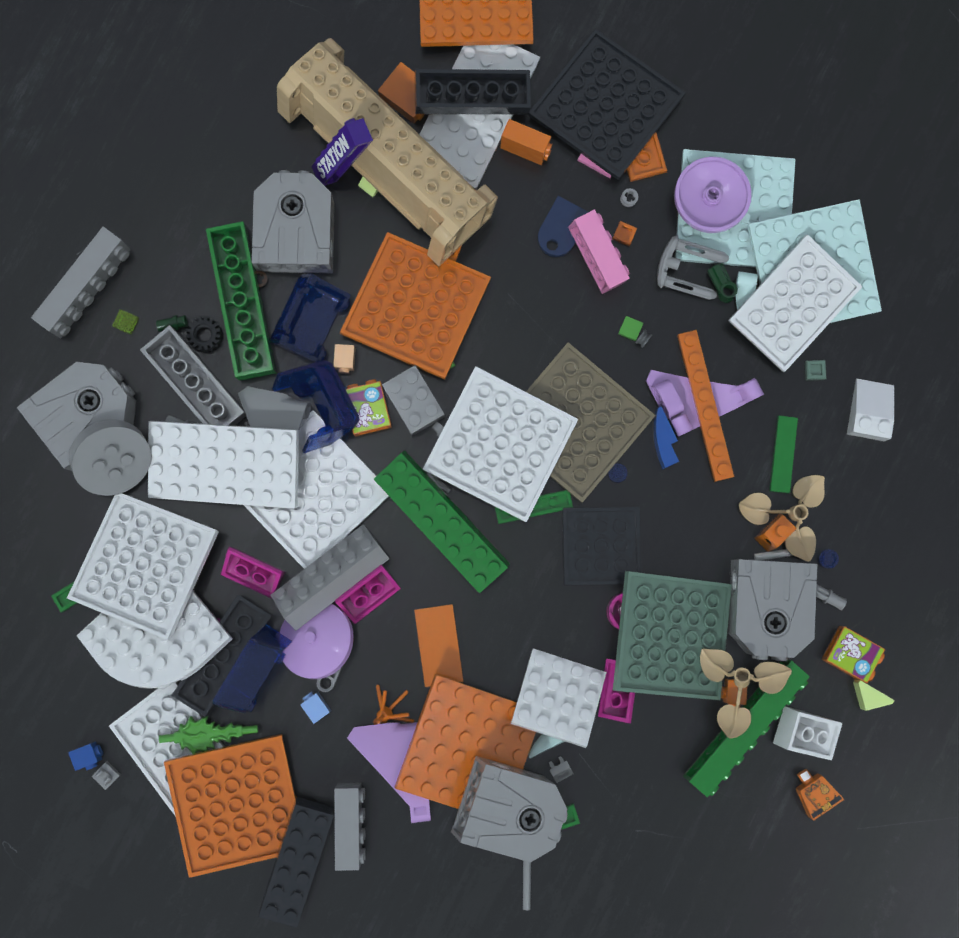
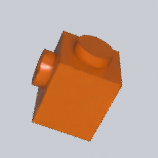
[721,679,747,708]

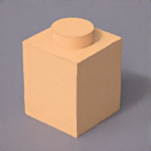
[333,344,356,374]

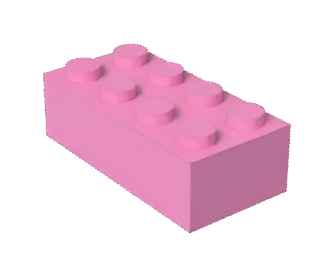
[568,209,630,294]

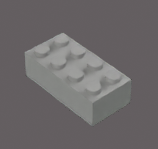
[334,783,366,871]

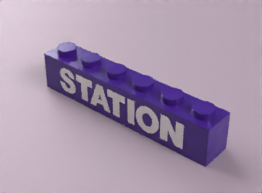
[311,118,373,186]

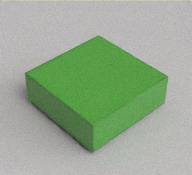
[618,316,643,341]

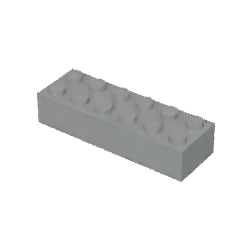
[31,227,131,339]
[140,325,246,426]
[270,524,389,631]

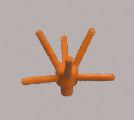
[373,684,414,725]

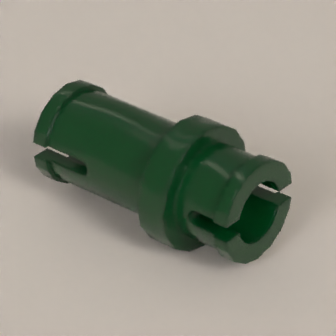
[156,315,188,332]

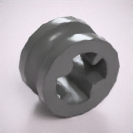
[635,329,652,348]

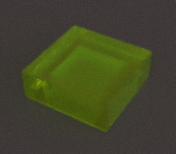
[112,309,138,335]

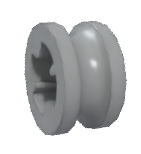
[620,188,638,207]

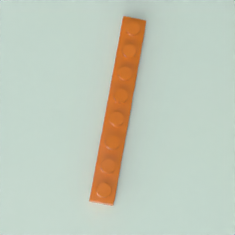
[677,330,734,482]

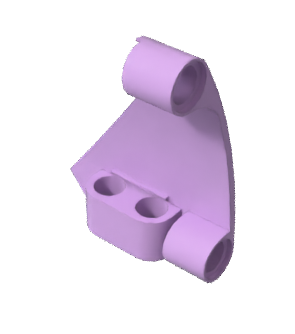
[646,370,764,437]
[347,722,431,823]

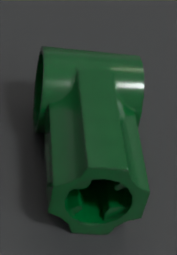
[707,263,738,303]

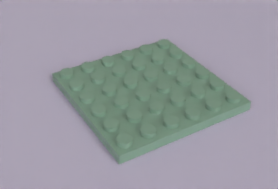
[613,571,732,700]

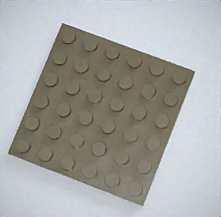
[526,342,656,503]

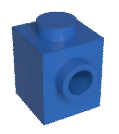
[68,741,103,771]

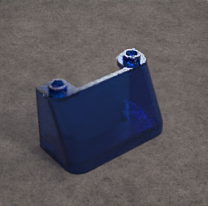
[270,273,351,363]

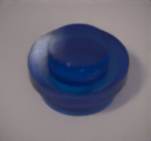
[608,463,627,483]
[819,549,839,569]

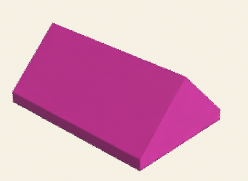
[221,547,286,599]
[335,565,401,624]
[598,659,635,723]

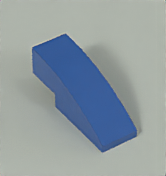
[654,406,679,470]

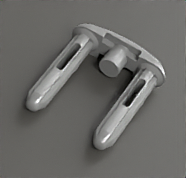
[657,235,729,300]

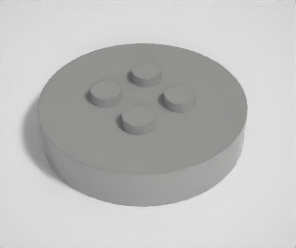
[69,420,151,496]

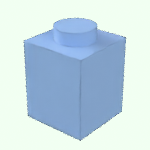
[300,692,332,724]

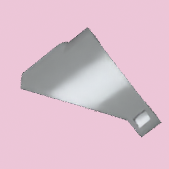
[238,387,311,430]

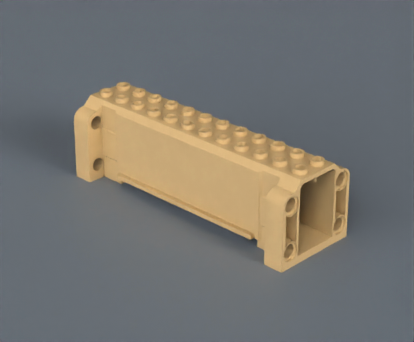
[277,38,498,266]

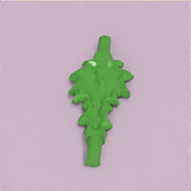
[159,716,258,754]

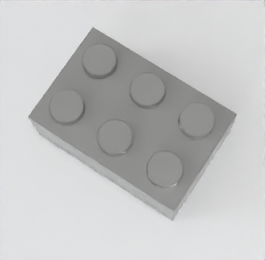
[382,365,445,436]

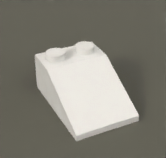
[847,379,894,441]
[773,706,842,760]

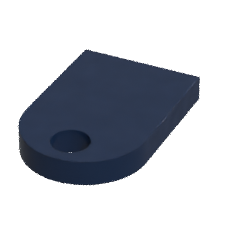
[538,196,588,257]

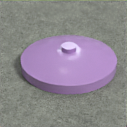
[674,157,751,233]
[278,604,354,679]

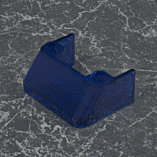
[272,361,359,453]
[212,625,292,714]

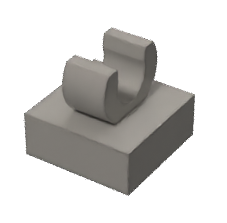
[549,756,574,783]
[92,761,121,790]

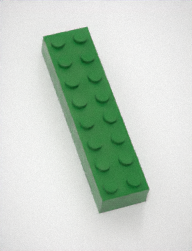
[206,221,276,381]
[374,451,510,593]
[683,660,810,798]

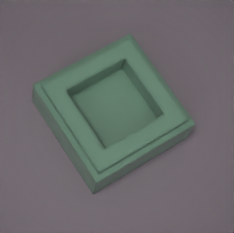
[805,360,826,380]

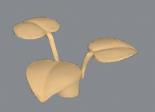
[739,475,825,562]
[700,649,792,739]

